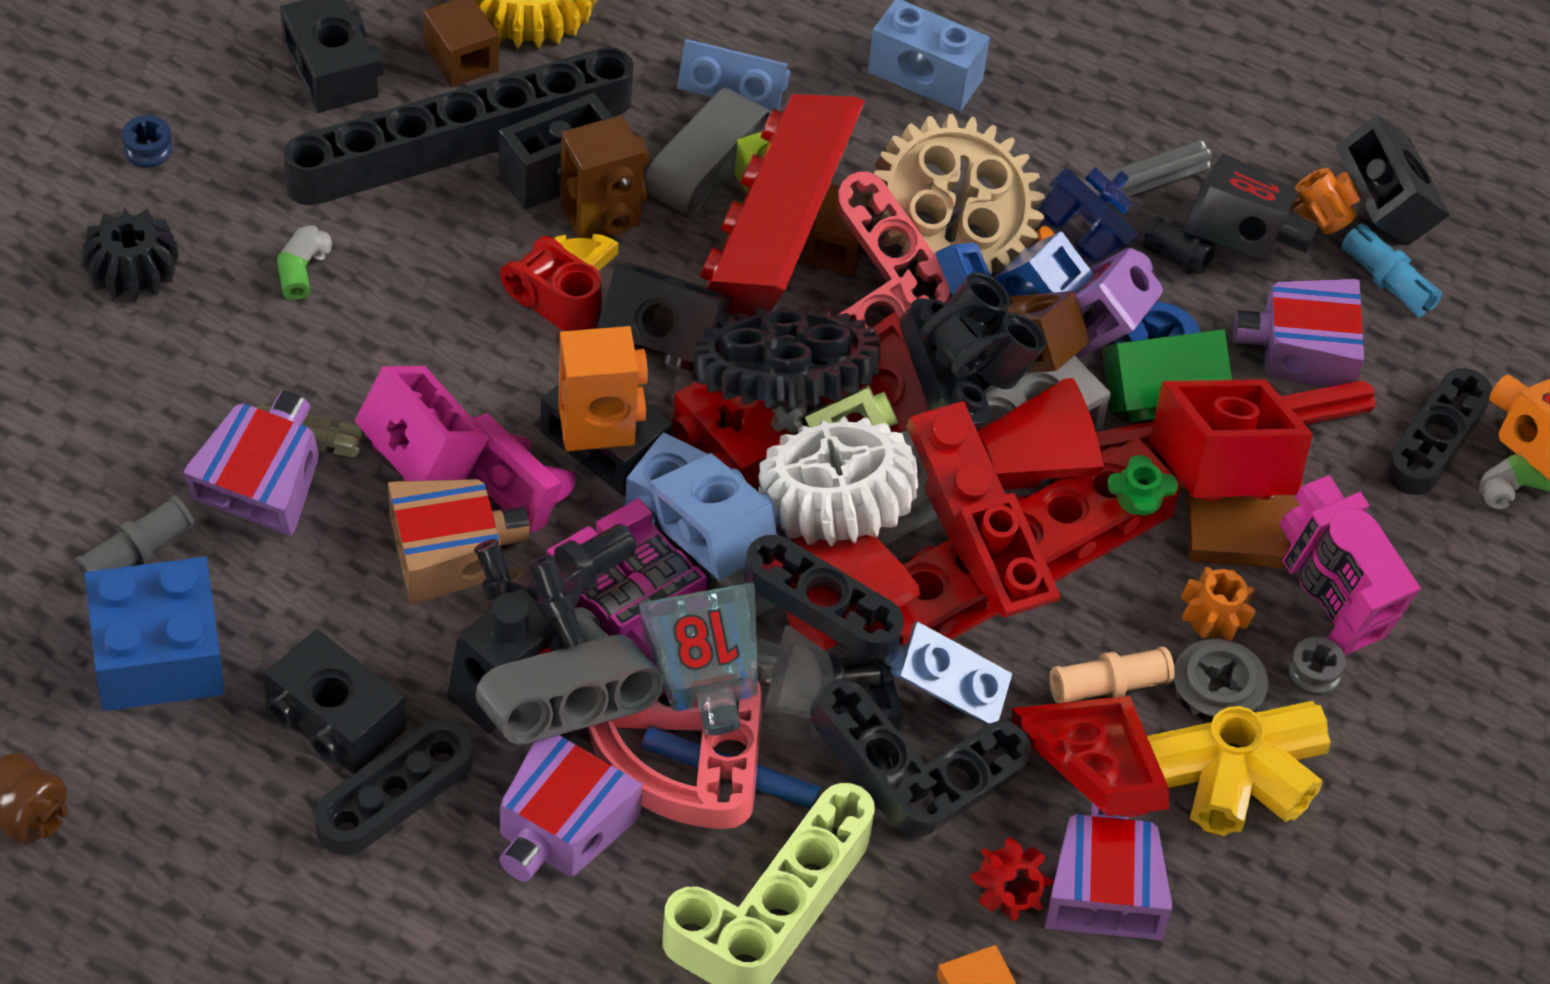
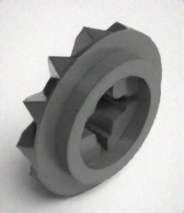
[1173,639,1268,718]

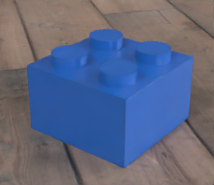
[84,557,225,711]

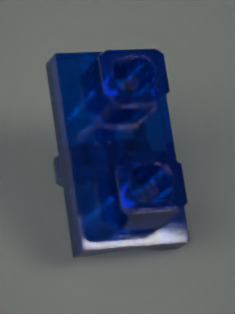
[1038,167,1139,264]

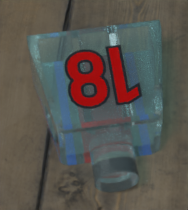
[639,582,757,735]

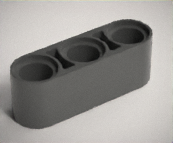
[644,87,771,218]
[476,635,664,744]

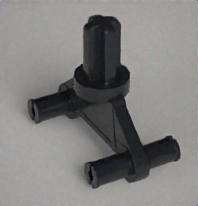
[474,524,637,649]

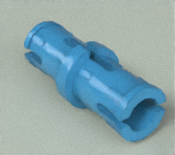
[1341,223,1442,318]

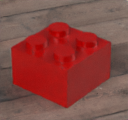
[1150,379,1313,501]

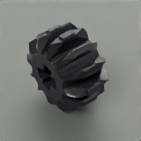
[81,207,179,302]

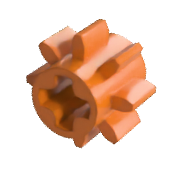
[1293,168,1361,235]
[1180,567,1256,641]

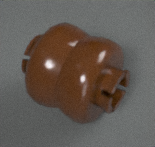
[0,752,68,844]

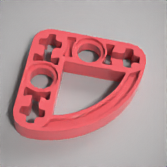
[588,668,762,829]

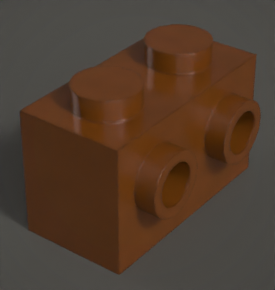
[560,115,649,238]

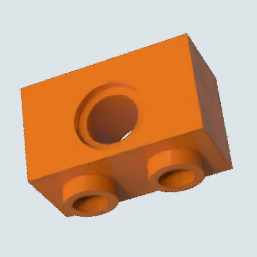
[558,326,648,451]

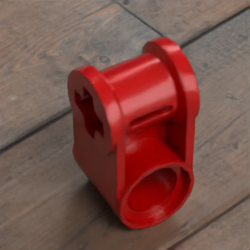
[499,236,602,331]

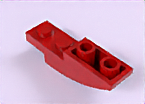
[906,401,1061,618]

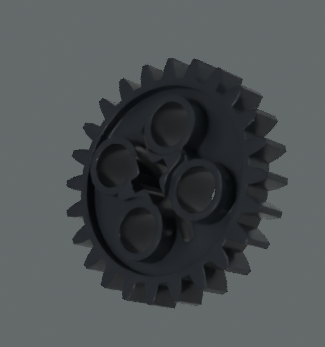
[693,306,880,408]

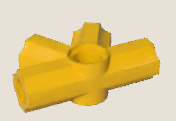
[1147,701,1331,836]

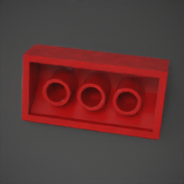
[699,94,865,316]

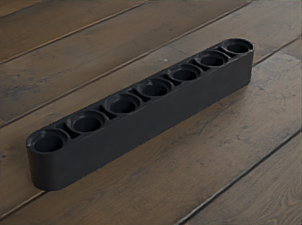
[283,47,634,206]

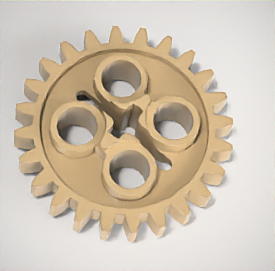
[867,114,1045,284]

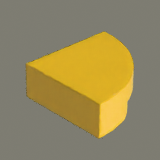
[545,234,619,271]

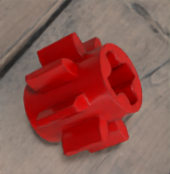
[970,837,1054,921]

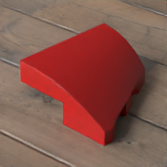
[977,378,1104,490]

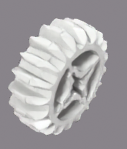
[758,416,918,547]

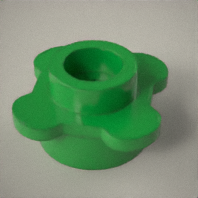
[1107,455,1178,516]

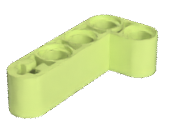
[662,783,875,984]

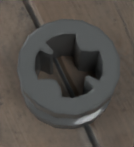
[1289,636,1346,696]

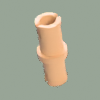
[1049,647,1175,703]

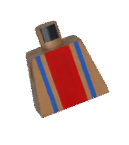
[388,479,530,605]

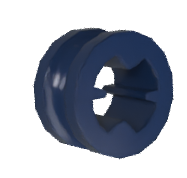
[122,115,172,168]

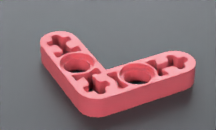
[836,172,951,328]

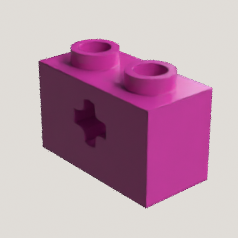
[354,366,489,481]

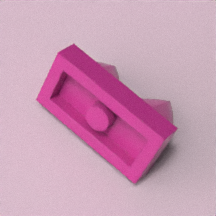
[469,413,577,533]

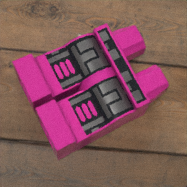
[1279,475,1421,656]
[547,498,716,668]

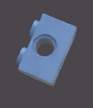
[868,0,990,112]
[650,453,780,580]

